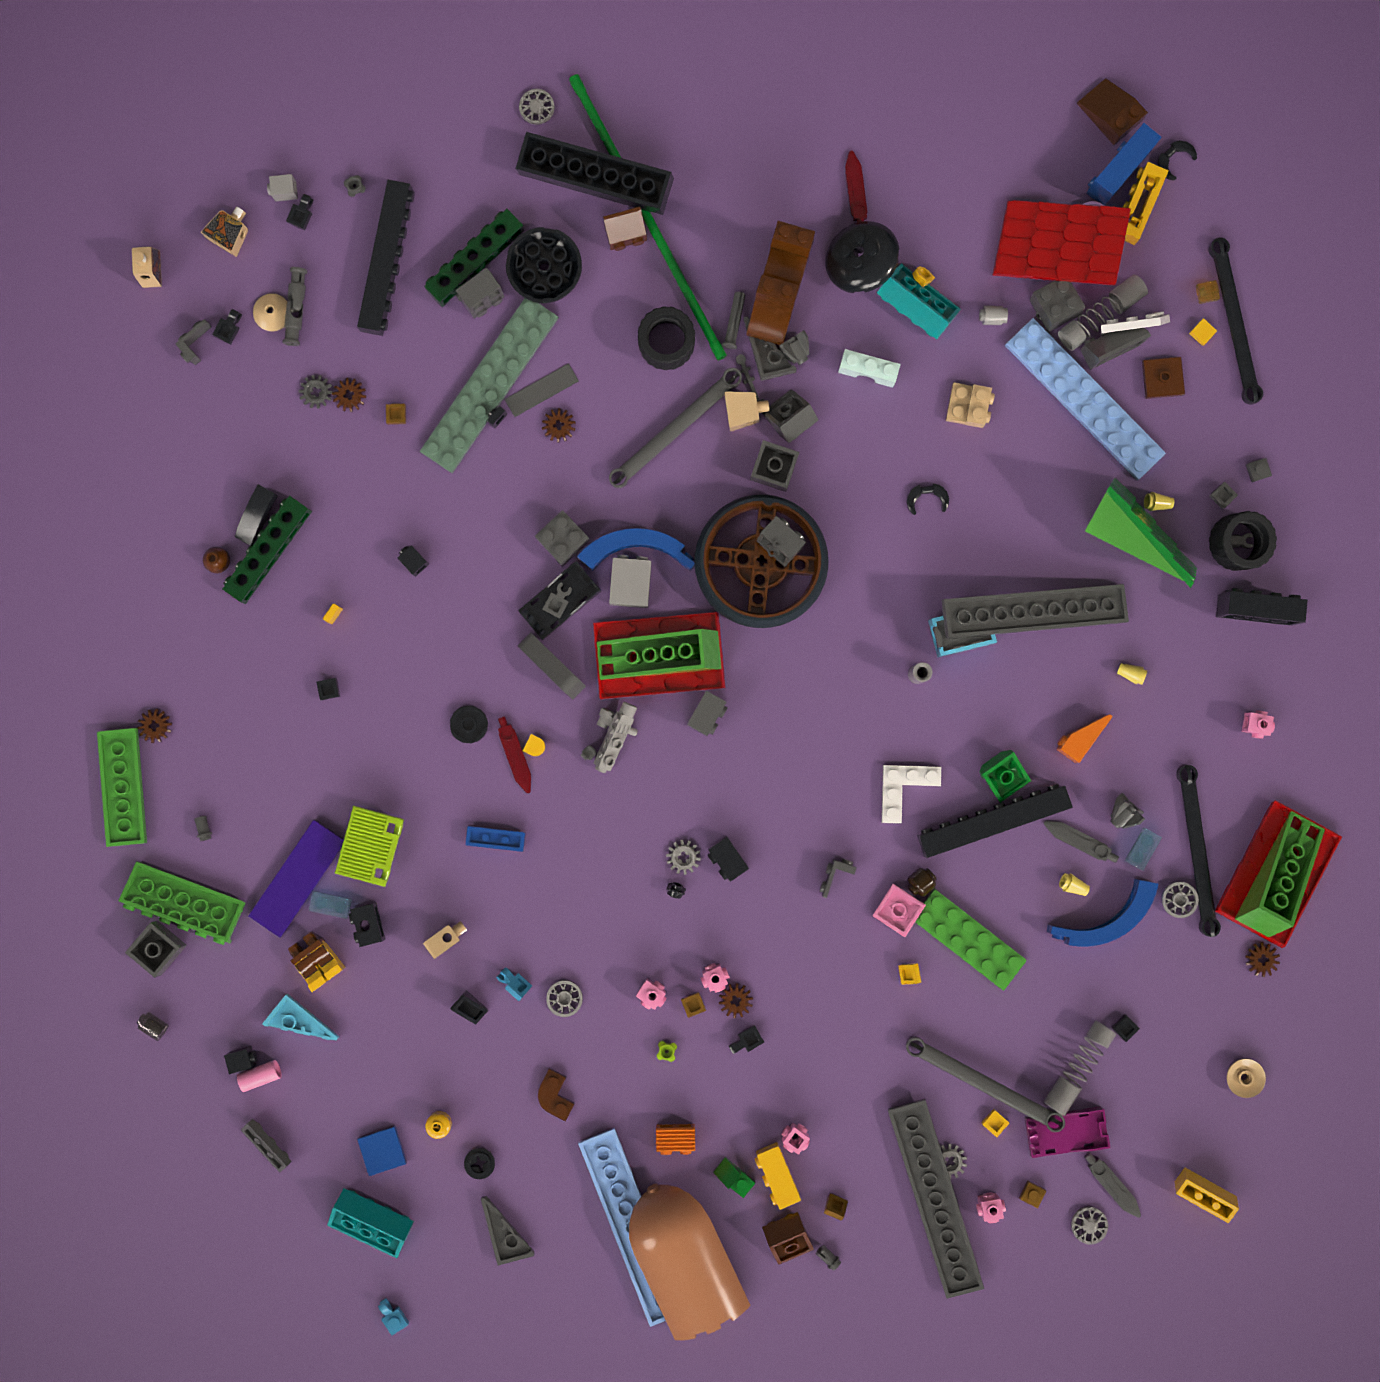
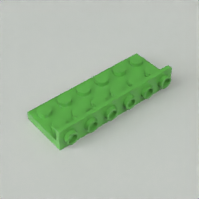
[118,861,246,945]

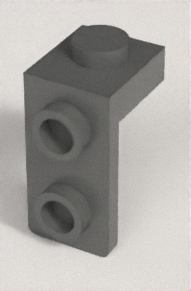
[175,319,212,365]
[820,858,857,898]

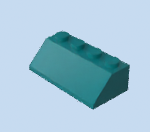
[877,263,961,339]
[327,1188,414,1258]

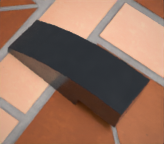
[235,484,278,545]

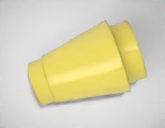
[1144,492,1175,511]
[1117,663,1148,685]
[1059,873,1090,896]

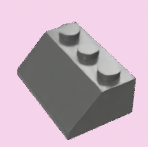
[1080,328,1151,370]

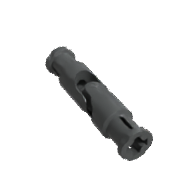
[282,267,307,346]

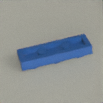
[465,826,526,852]

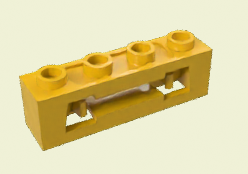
[1122,162,1169,245]

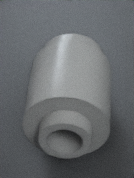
[979,306,1008,325]

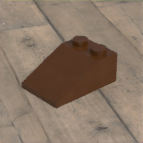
[1077,78,1148,145]

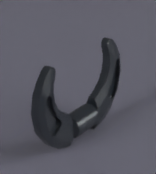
[1158,140,1197,180]
[907,483,949,515]

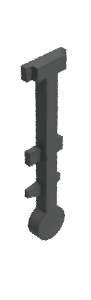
[736,354,765,402]

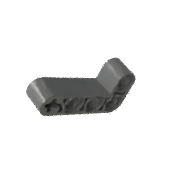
[517,632,586,700]

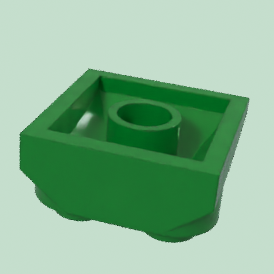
[979,750,1031,803]

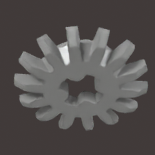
[666,840,701,875]
[941,1144,967,1179]

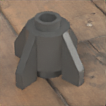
[777,330,810,365]
[1110,793,1145,829]

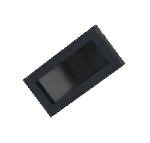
[450,990,488,1025]

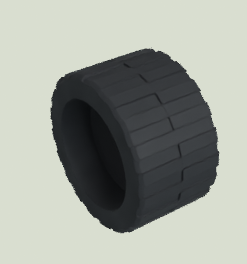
[638,306,695,370]
[1209,511,1277,571]

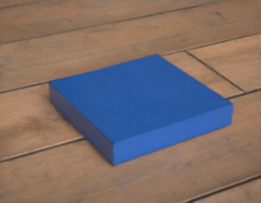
[357,1126,407,1176]

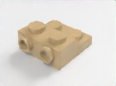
[945,383,995,428]

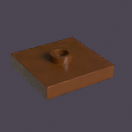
[1142,357,1185,399]

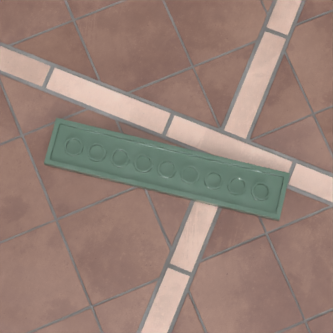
[420,299,558,473]

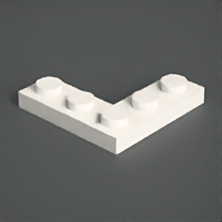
[1101,311,1170,333]
[881,765,941,823]

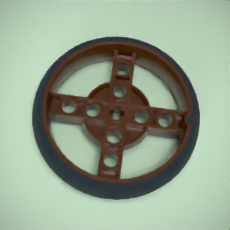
[694,494,829,628]

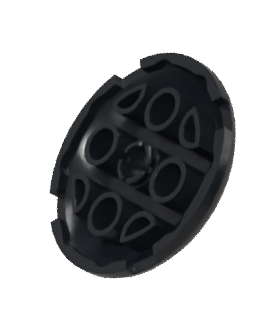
[825,221,900,293]
[506,227,582,303]

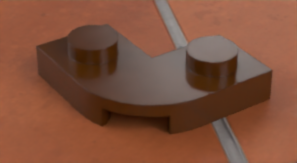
[538,1068,575,1122]

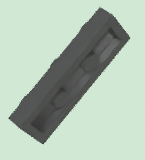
[241,1118,292,1173]

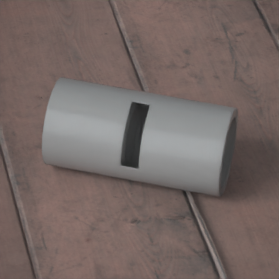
[908,663,932,684]

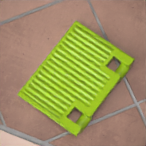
[335,806,404,887]

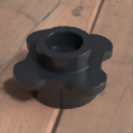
[666,882,686,899]

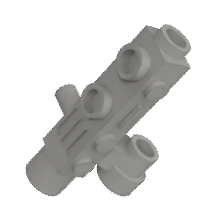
[593,701,638,773]

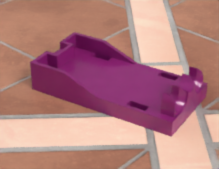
[1025,1106,1110,1158]

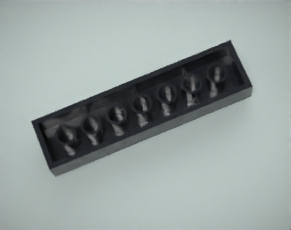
[515,132,674,215]

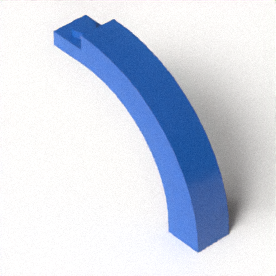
[577,528,695,571]
[1047,879,1159,947]

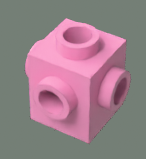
[1241,710,1275,739]
[700,963,730,993]
[636,978,667,1010]
[781,1122,810,1155]
[976,1192,1006,1223]

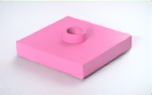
[872,884,926,937]

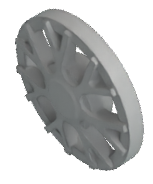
[519,89,555,125]
[1162,882,1199,918]
[546,980,583,1017]
[1071,1206,1108,1244]

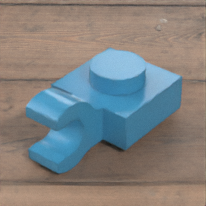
[496,967,532,1001]
[378,1298,409,1336]

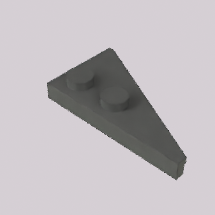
[744,316,797,381]
[481,1196,535,1266]

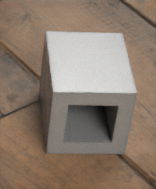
[267,174,298,201]

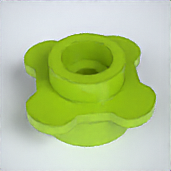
[656,1041,677,1062]

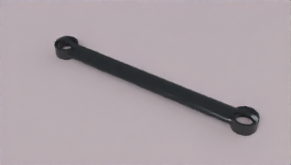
[1208,237,1263,405]
[1176,765,1221,937]

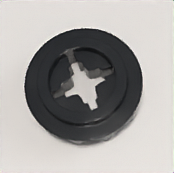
[464,1148,495,1180]

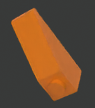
[1056,714,1113,763]

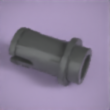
[194,816,212,841]
[816,1245,841,1271]

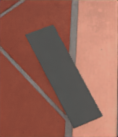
[504,363,579,417]

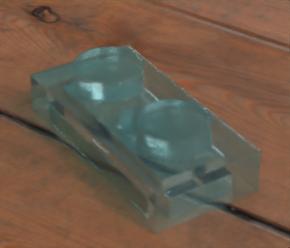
[1125,828,1162,871]
[309,891,352,919]

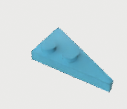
[262,994,340,1041]

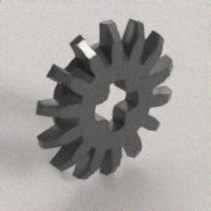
[299,375,333,409]

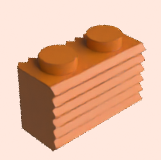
[656,1124,695,1155]

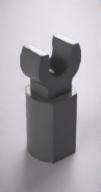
[581,745,597,761]

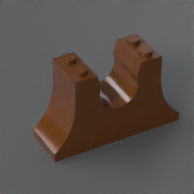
[746,221,815,345]

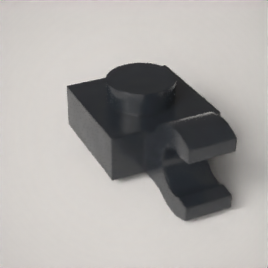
[286,194,314,231]
[212,309,242,345]
[729,1025,764,1054]

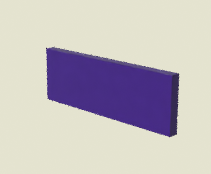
[248,820,344,938]

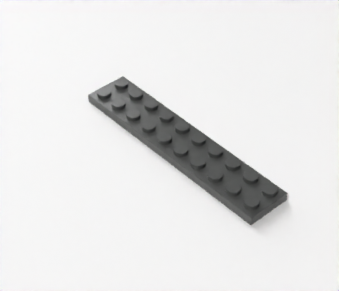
[941,584,1129,639]
[888,1099,984,1299]

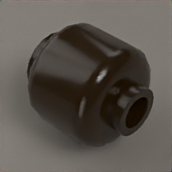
[908,868,937,897]

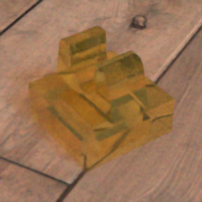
[1195,280,1220,304]

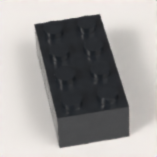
[1216,588,1308,626]

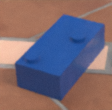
[1086,123,1162,205]

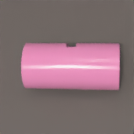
[237,1060,282,1092]

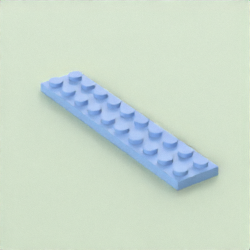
[1005,318,1166,480]
[578,1127,666,1327]

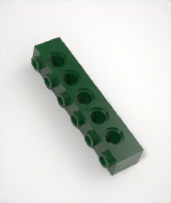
[424,209,524,308]
[222,495,312,604]

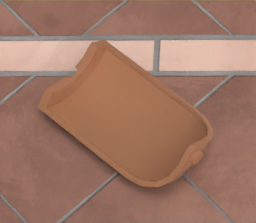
[629,1184,751,1341]

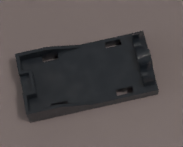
[518,561,601,640]

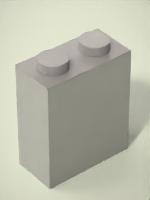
[609,555,652,608]

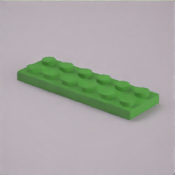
[97,728,147,847]
[915,889,1027,991]

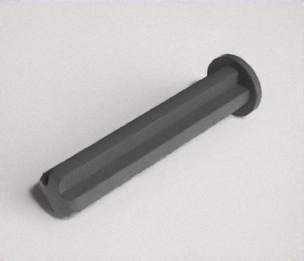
[722,291,746,349]

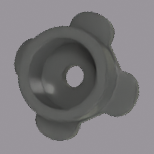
[344,175,366,197]

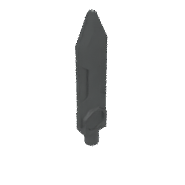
[1044,821,1119,863]
[1084,1152,1141,1218]

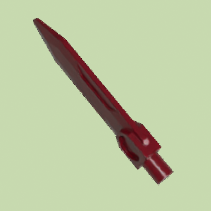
[845,151,868,222]
[498,716,531,793]

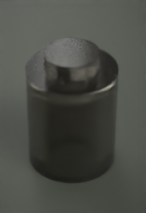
[137,1012,169,1041]

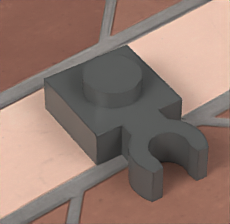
[542,582,572,619]

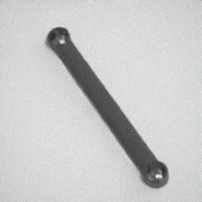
[609,368,742,489]
[906,1036,1065,1132]

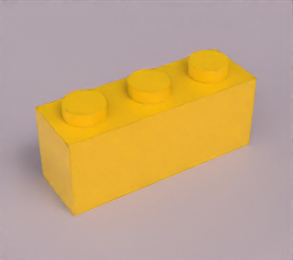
[754,1142,801,1210]
[1174,1167,1239,1223]

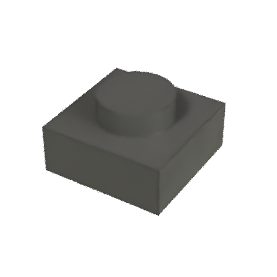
[1246,458,1272,483]
[1209,482,1238,509]

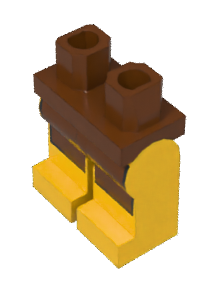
[288,931,346,992]

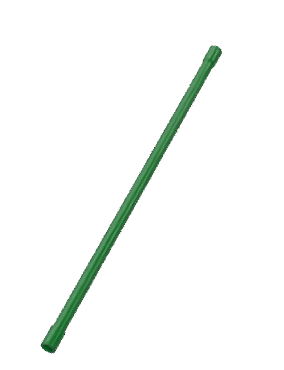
[569,74,727,361]

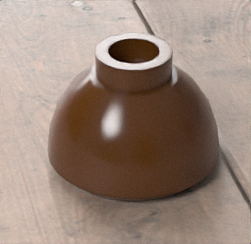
[203,547,230,573]

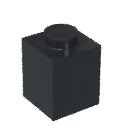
[397,545,429,577]
[224,1046,257,1074]

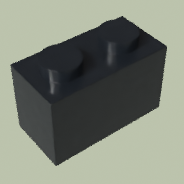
[707,836,749,882]

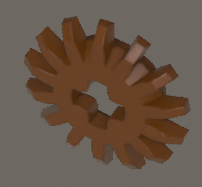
[332,378,366,412]
[542,408,576,443]
[137,709,172,743]
[1245,942,1280,977]
[719,983,753,1018]

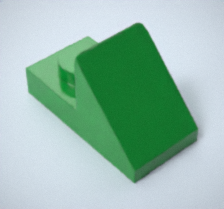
[713,1157,756,1198]

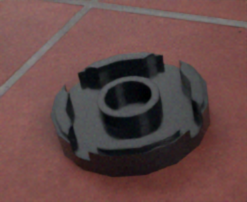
[450,706,488,744]

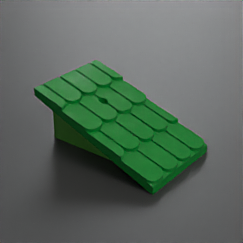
[1085,478,1197,588]

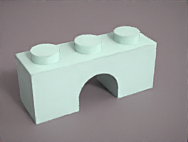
[838,349,900,388]

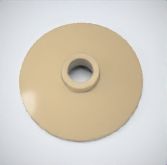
[253,294,287,331]
[1226,1059,1266,1098]

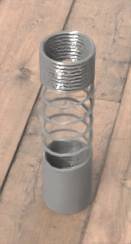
[1058,275,1148,351]
[1044,1020,1117,1116]

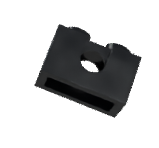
[349,902,386,947]

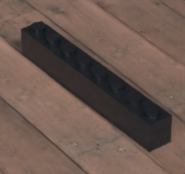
[357,179,415,336]
[917,783,1073,858]

